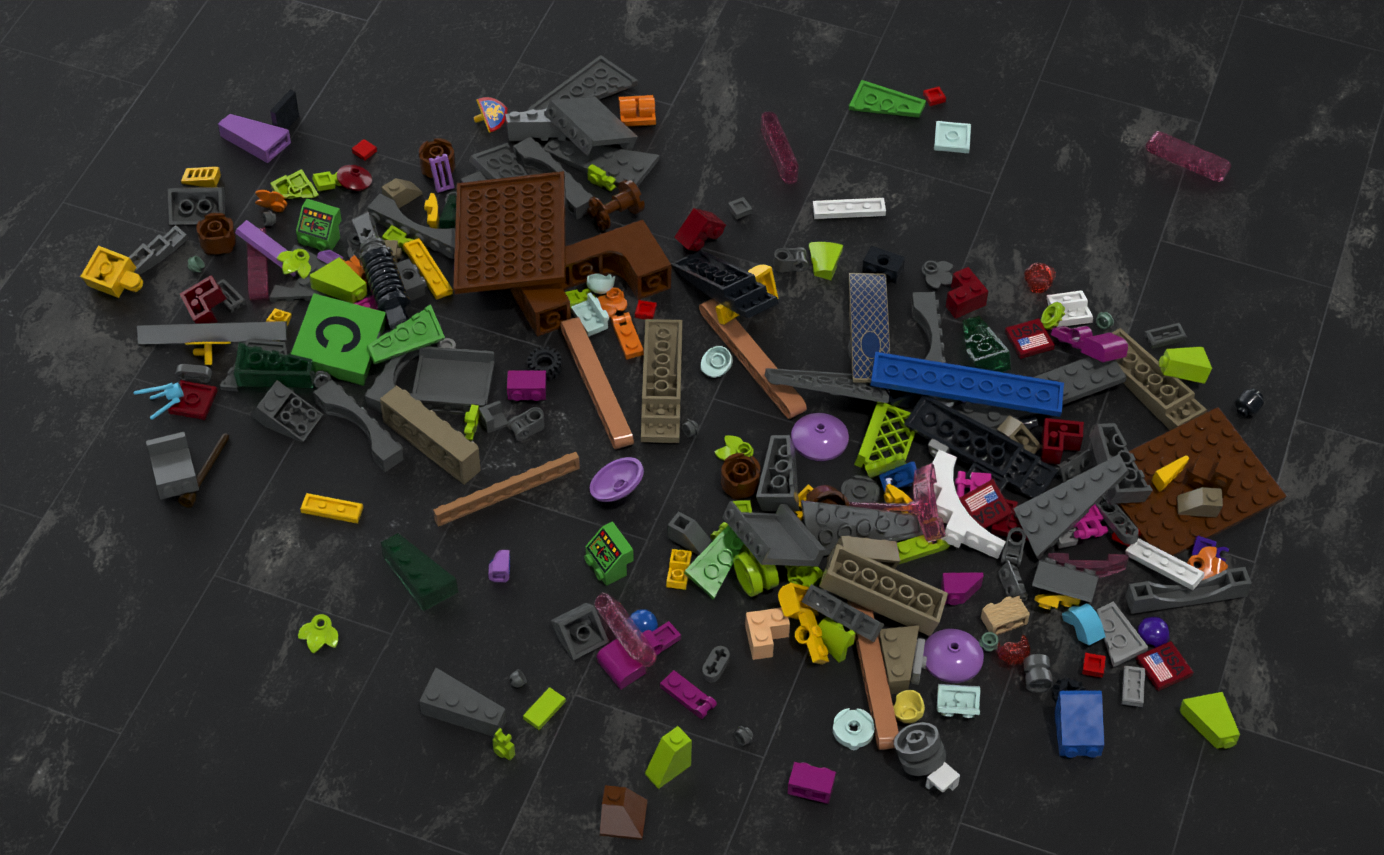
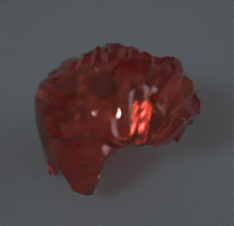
[1024,262,1056,293]
[996,635,1030,666]

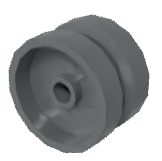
[894,722,947,776]

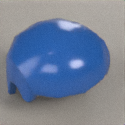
[627,609,658,638]

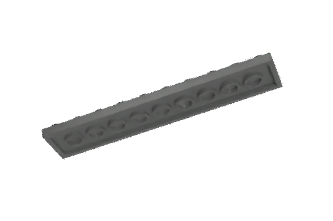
[952,357,1127,429]

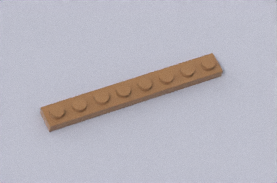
[433,452,580,527]

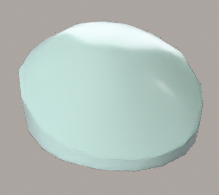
[701,346,733,378]

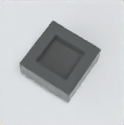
[728,197,752,219]

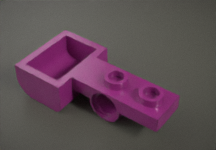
[1051,326,1128,362]
[597,621,681,690]

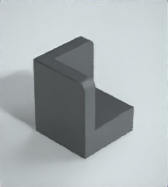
[479,401,508,433]

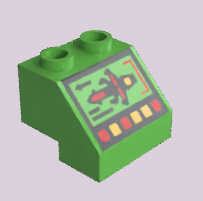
[296,199,342,251]
[584,521,633,586]

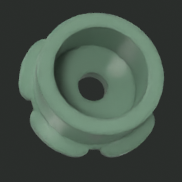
[187,256,205,273]
[1096,312,1114,329]
[979,632,999,651]

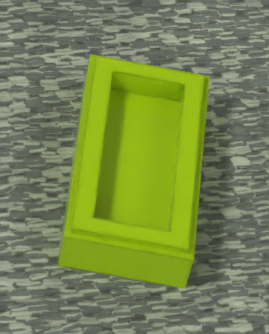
[523,687,566,730]

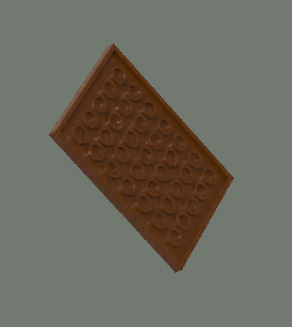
[453,171,566,294]
[1116,407,1287,557]

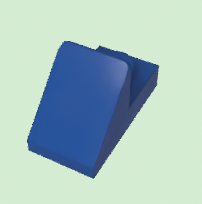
[879,462,920,492]

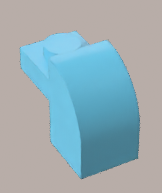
[1062,603,1106,645]

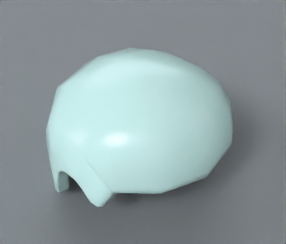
[586,274,615,294]

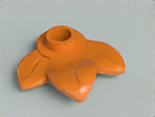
[255,190,287,212]
[598,287,627,317]
[1187,546,1228,580]

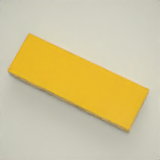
[300,493,363,524]

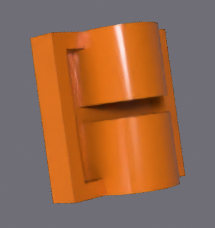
[619,95,656,126]

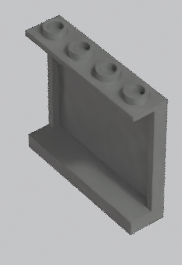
[544,97,638,155]
[410,346,495,415]
[722,501,826,567]

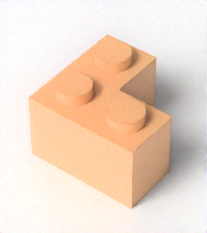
[745,608,790,660]

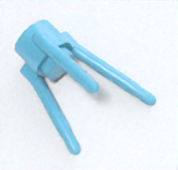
[134,382,184,420]

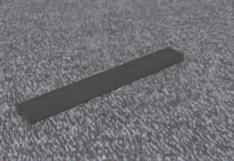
[137,321,288,344]

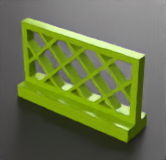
[854,402,915,468]

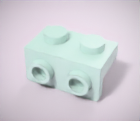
[571,292,609,337]
[937,684,980,718]

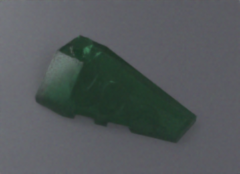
[962,316,1011,373]

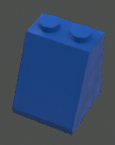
[1054,691,1104,758]

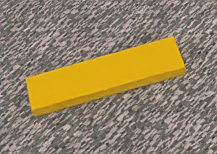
[403,238,453,300]

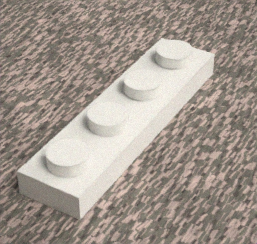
[813,198,886,219]
[1125,538,1204,590]

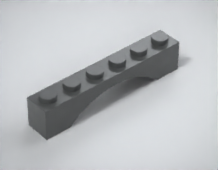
[513,137,593,220]
[367,194,455,259]
[911,292,946,363]
[365,324,441,413]
[313,380,403,472]
[1125,567,1251,614]

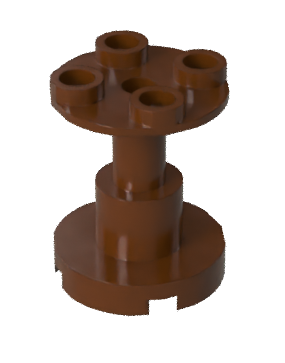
[587,179,645,231]

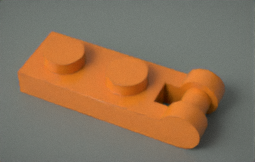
[611,312,644,359]

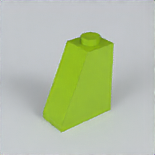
[310,257,367,303]
[1159,347,1212,384]
[1180,692,1240,749]
[645,726,692,789]

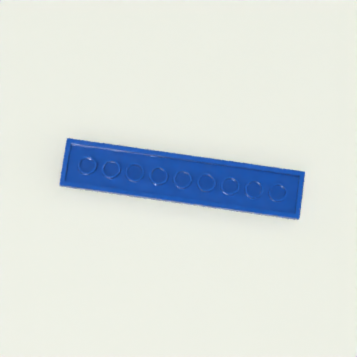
[870,352,1064,417]

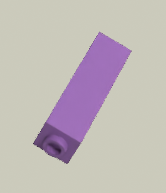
[218,114,291,163]

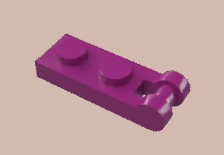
[660,670,717,719]

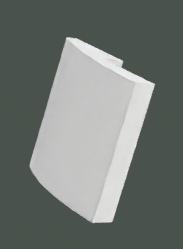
[1047,291,1093,327]

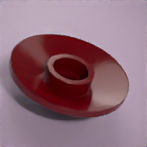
[337,165,372,191]

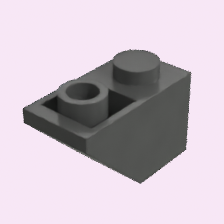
[668,511,712,555]

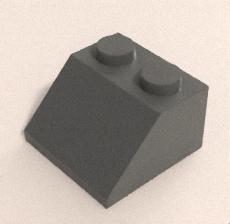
[551,603,609,660]

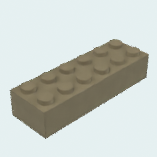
[380,385,481,485]
[819,544,948,636]

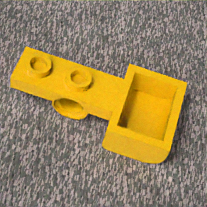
[715,265,779,325]
[778,583,829,665]

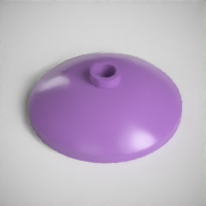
[791,413,849,461]
[590,457,644,502]
[923,629,984,683]

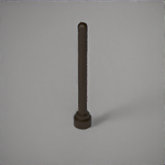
[178,433,229,508]

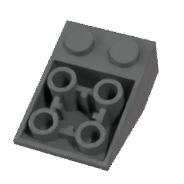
[250,380,323,443]

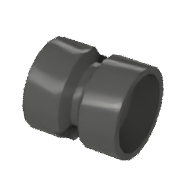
[1023,654,1053,693]

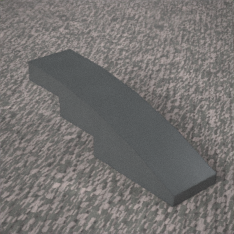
[129,225,189,275]
[801,584,884,642]

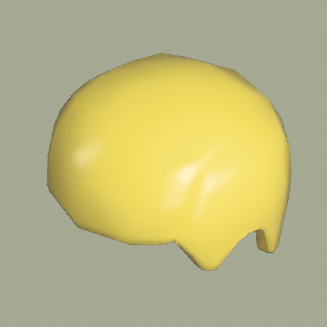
[893,690,925,724]

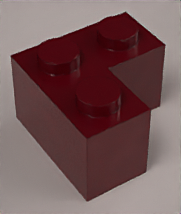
[674,208,726,252]
[945,267,988,319]
[180,275,227,324]
[1041,418,1084,464]

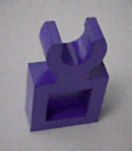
[1191,536,1229,562]

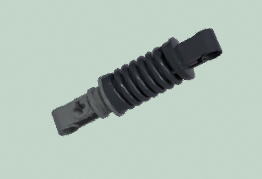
[352,211,412,331]

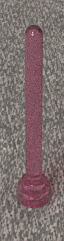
[849,500,925,516]

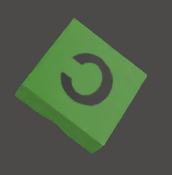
[290,293,386,386]

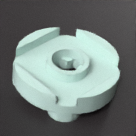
[832,708,875,750]

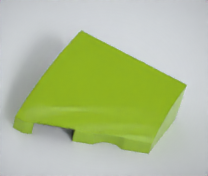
[270,169,319,199]
[809,242,843,280]
[865,452,906,478]
[785,565,824,587]
[818,617,856,663]

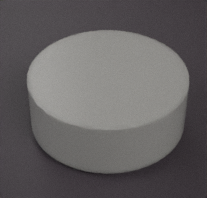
[437,338,456,349]

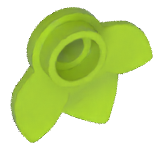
[277,249,311,279]
[715,435,753,460]
[298,614,338,653]

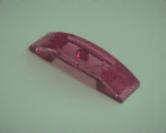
[913,464,946,543]
[1047,553,1129,577]

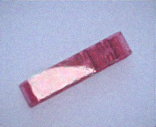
[761,111,799,184]
[1146,131,1231,182]
[247,227,269,300]
[595,593,657,667]

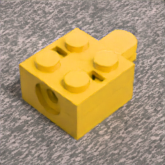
[80,246,143,298]

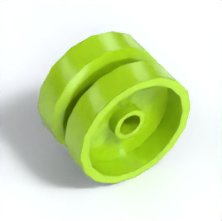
[733,552,779,597]

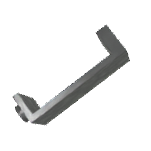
[146,432,199,500]

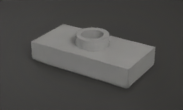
[911,638,927,685]
[1122,666,1145,707]

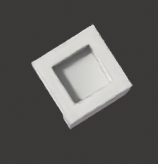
[925,762,960,792]

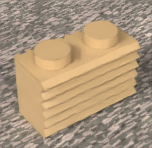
[981,596,1030,635]

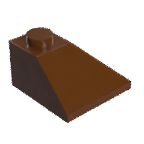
[600,785,648,840]

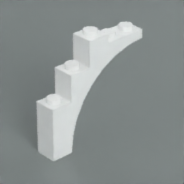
[919,450,1006,559]

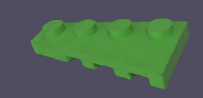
[849,80,926,117]
[367,304,445,364]
[684,525,744,599]

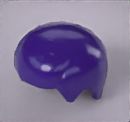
[1138,617,1170,648]

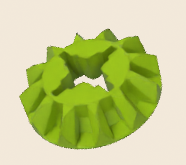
[1041,302,1065,330]

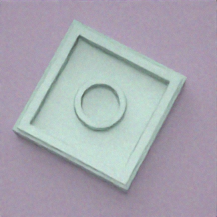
[934,121,971,153]

